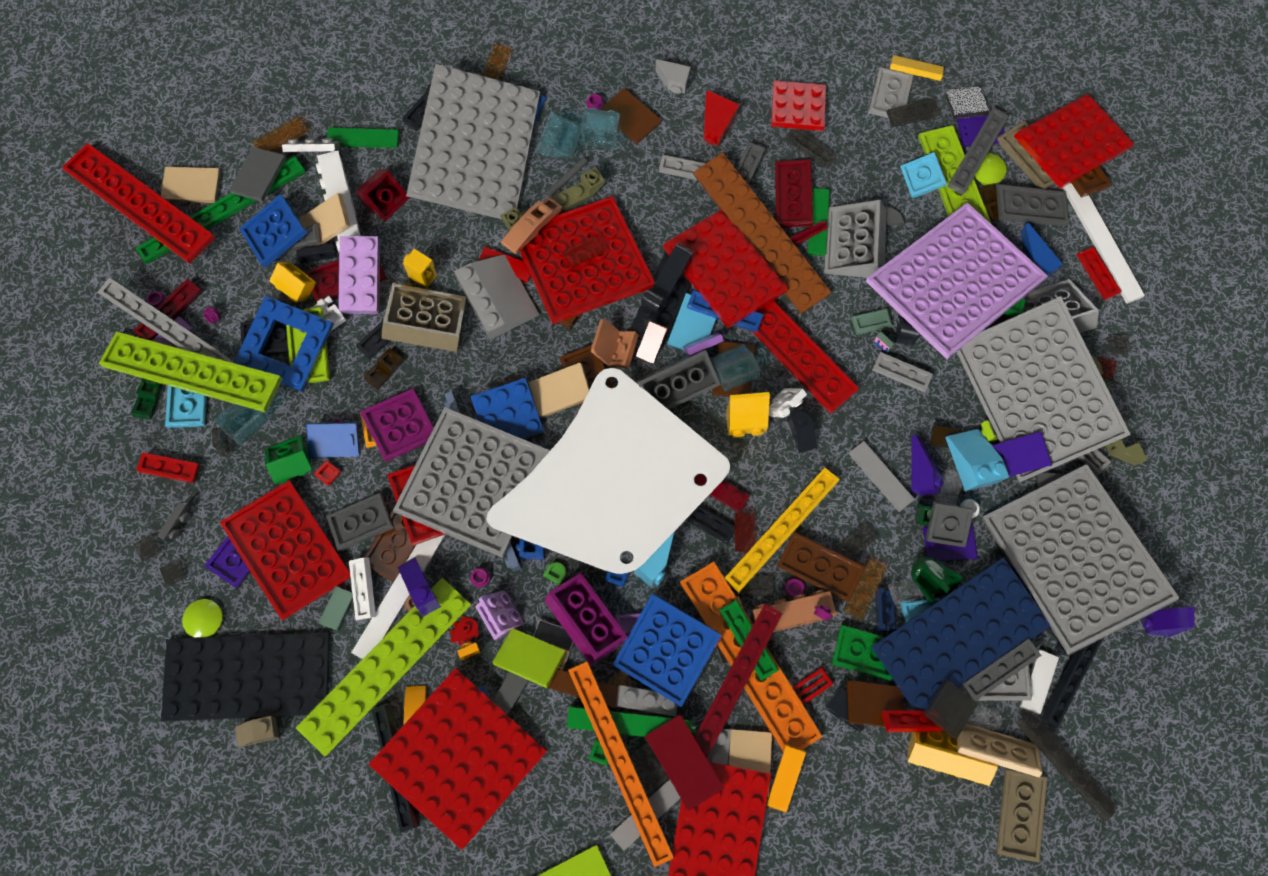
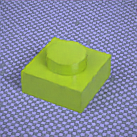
[981,420,998,442]

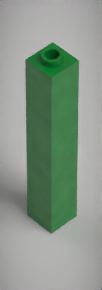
[566,706,696,737]

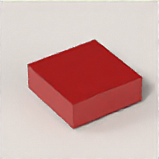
[314,460,342,487]

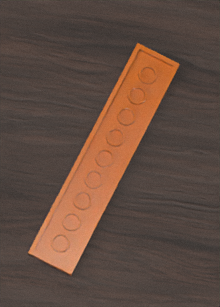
[680,562,822,752]

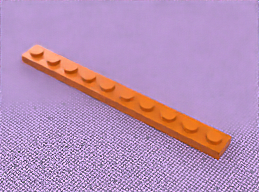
[568,661,674,867]

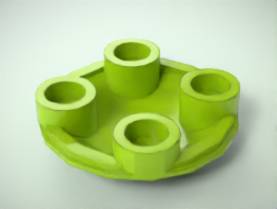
[974,153,1006,186]
[182,599,223,638]

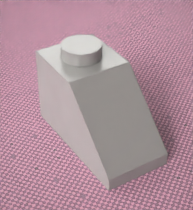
[655,59,691,94]

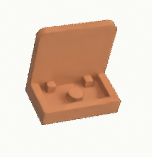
[591,319,639,369]

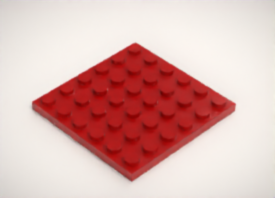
[519,196,655,325]
[368,668,547,850]

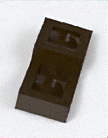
[978,184,999,222]
[364,348,404,390]
[931,425,964,450]

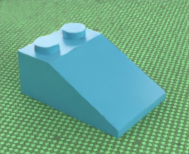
[945,429,1009,491]
[634,531,675,588]

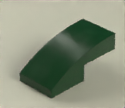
[130,378,162,420]

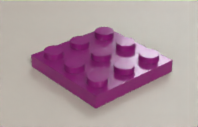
[360,389,434,463]

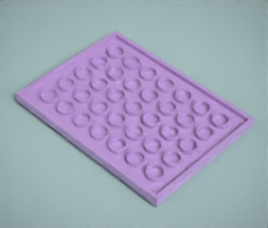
[866,203,1048,359]

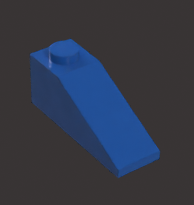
[1021,223,1063,279]

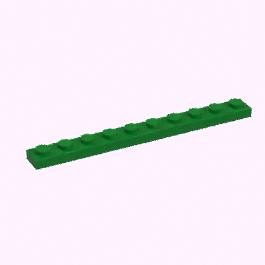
[136,156,306,265]

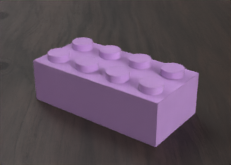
[339,236,380,314]

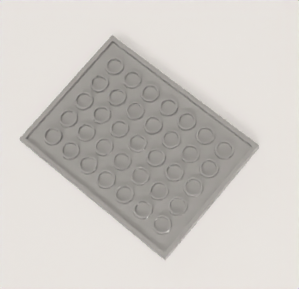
[406,64,540,219]
[956,296,1131,483]
[982,464,1179,655]

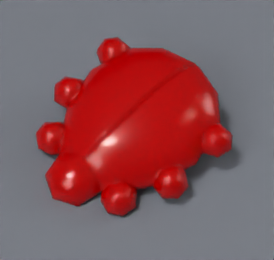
[450,616,479,645]

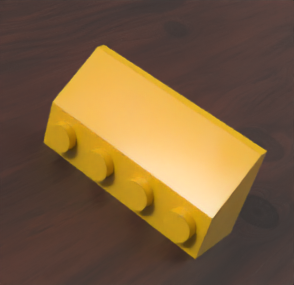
[908,725,998,786]

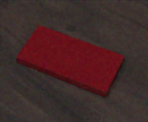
[775,159,813,228]
[305,259,387,303]
[645,715,725,811]

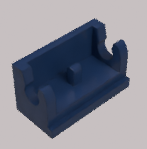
[875,588,896,632]

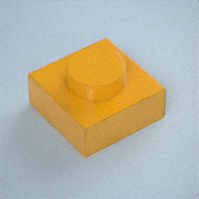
[457,642,481,660]

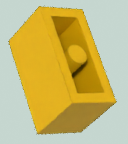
[403,249,437,289]
[269,261,316,303]

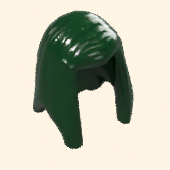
[911,556,963,605]

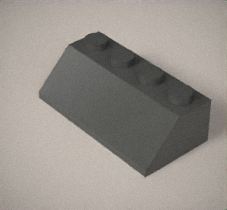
[634,350,721,410]

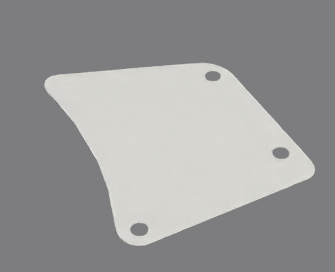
[487,368,730,574]

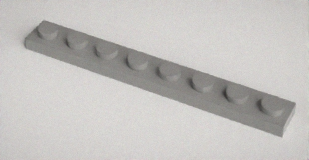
[98,278,234,363]

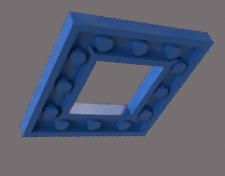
[234,296,334,392]

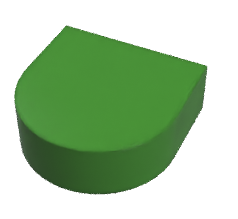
[543,562,566,585]

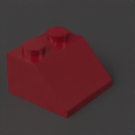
[354,169,410,222]

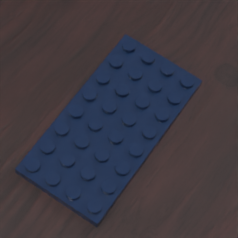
[871,558,1050,711]

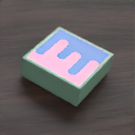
[873,332,894,354]

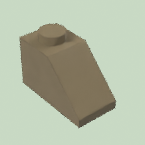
[235,716,280,748]

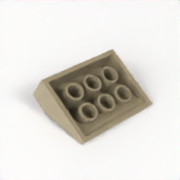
[381,283,466,352]

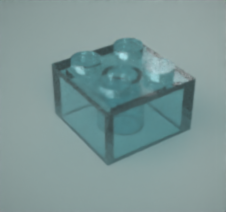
[581,108,620,150]

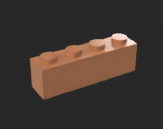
[751,590,837,632]

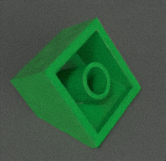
[265,435,312,484]

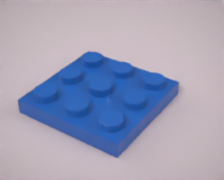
[239,194,307,268]
[470,377,544,439]

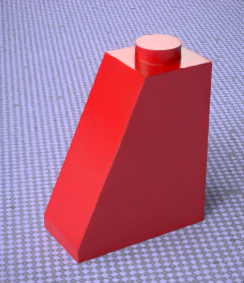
[703,90,739,146]

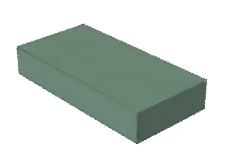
[851,308,892,335]
[319,587,353,631]

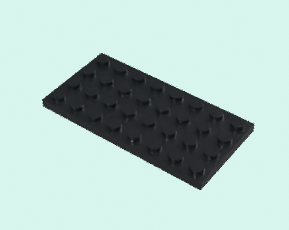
[161,633,330,722]

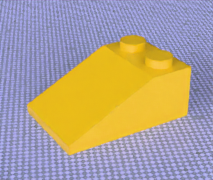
[726,392,770,437]

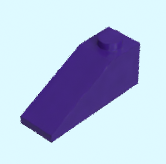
[911,435,943,495]
[398,558,441,617]
[1142,607,1194,637]

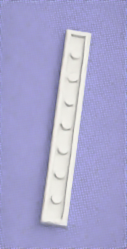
[1063,183,1145,304]
[351,534,447,659]

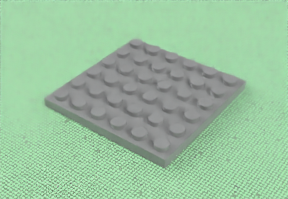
[393,407,550,558]

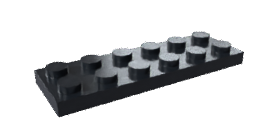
[629,251,691,349]

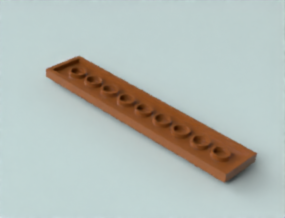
[693,152,831,314]

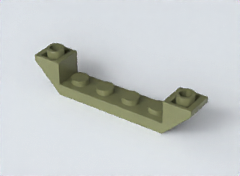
[500,167,605,231]
[1092,357,1147,466]

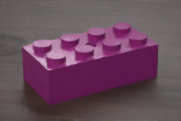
[545,573,628,666]

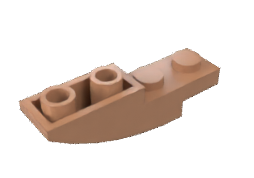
[501,196,562,254]

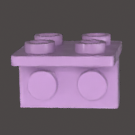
[475,590,524,640]

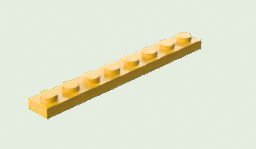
[725,468,840,593]

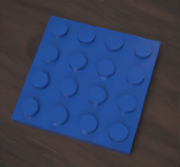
[613,594,722,707]

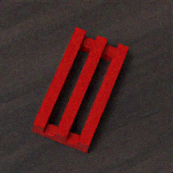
[792,667,833,705]

